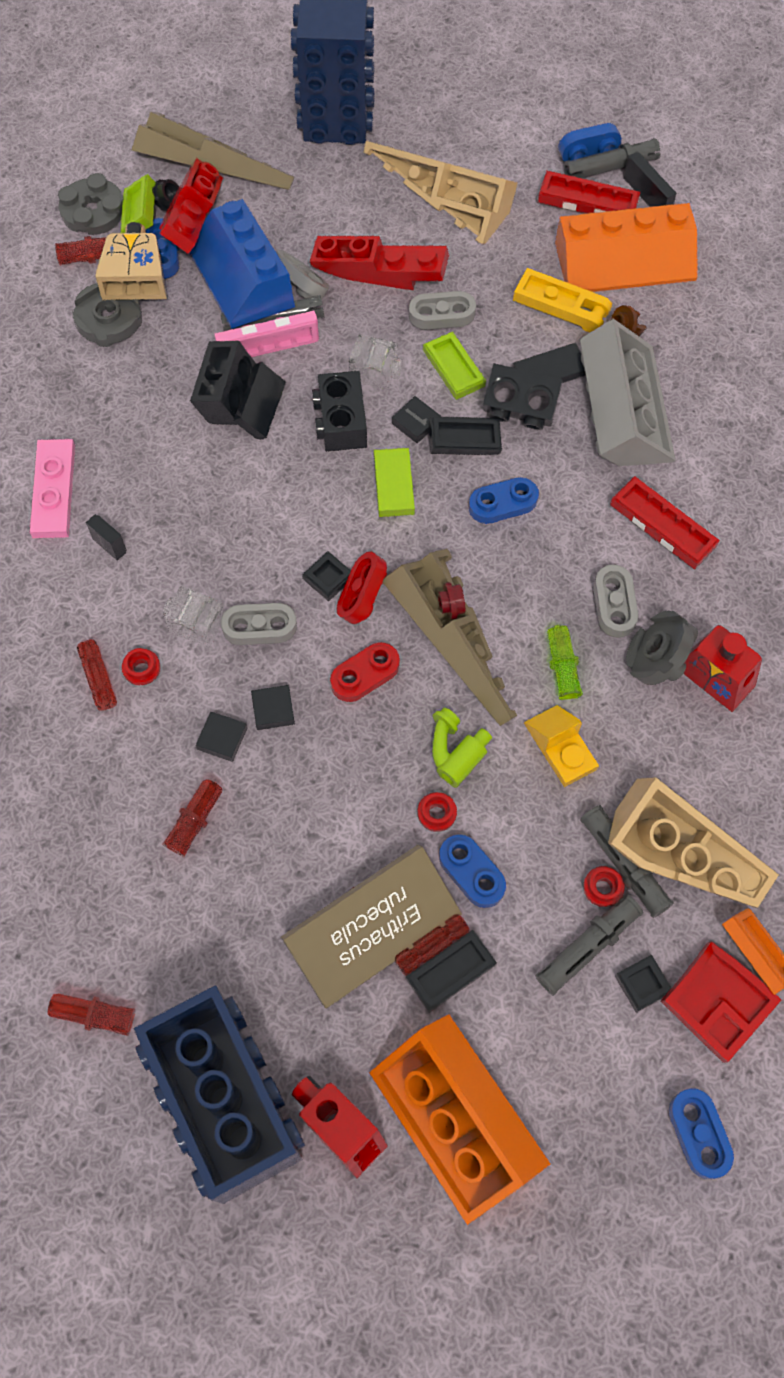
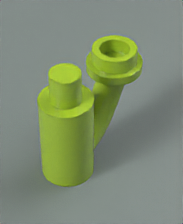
[432,707,492,788]

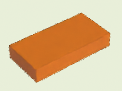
[722,908,784,995]

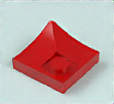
[660,942,782,1063]

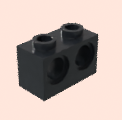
[190,341,256,425]
[483,363,562,430]
[312,371,367,452]

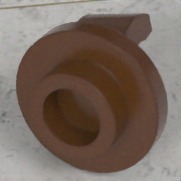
[610,305,647,337]

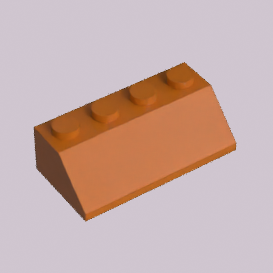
[555,203,697,292]
[369,1014,551,1225]

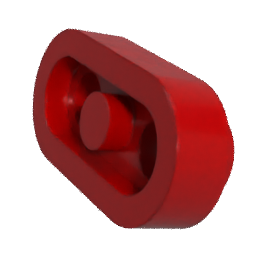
[337,551,387,624]
[330,643,400,702]

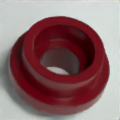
[438,582,466,620]

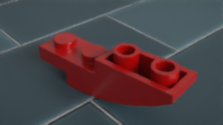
[159,157,223,254]
[310,236,449,290]

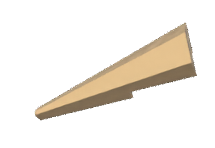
[363,141,518,244]

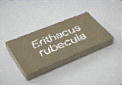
[281,845,462,1009]

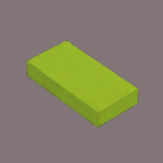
[121,174,155,233]
[423,331,486,400]
[374,448,415,517]

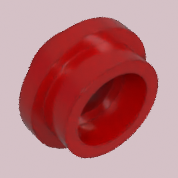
[122,648,160,685]
[417,792,457,832]
[583,866,625,907]

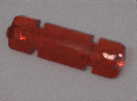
[77,639,117,711]
[395,914,470,976]

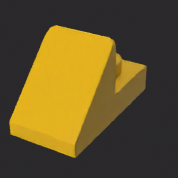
[524,705,599,787]

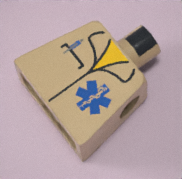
[96,222,167,300]

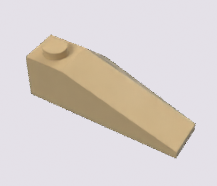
[608,777,779,908]

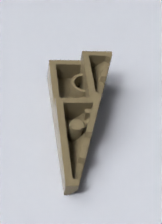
[132,112,295,190]
[383,548,517,726]

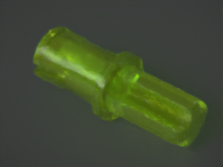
[547,625,583,700]

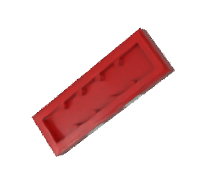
[538,171,640,214]
[610,476,720,570]

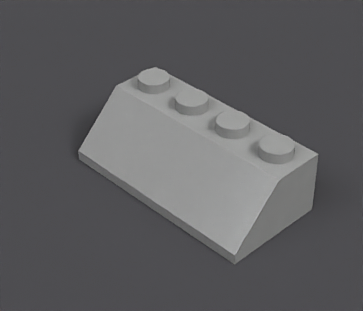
[580,319,676,466]

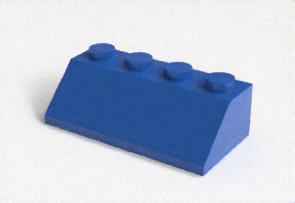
[189,199,295,329]

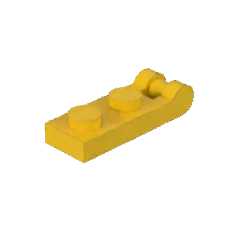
[513,268,612,333]

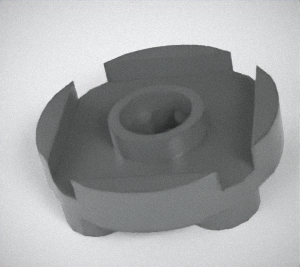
[58,173,123,235]
[72,283,142,347]
[626,611,698,685]

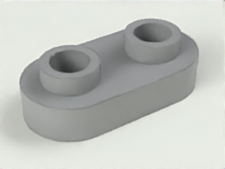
[276,249,329,299]
[409,291,476,330]
[594,565,638,638]
[221,603,297,645]

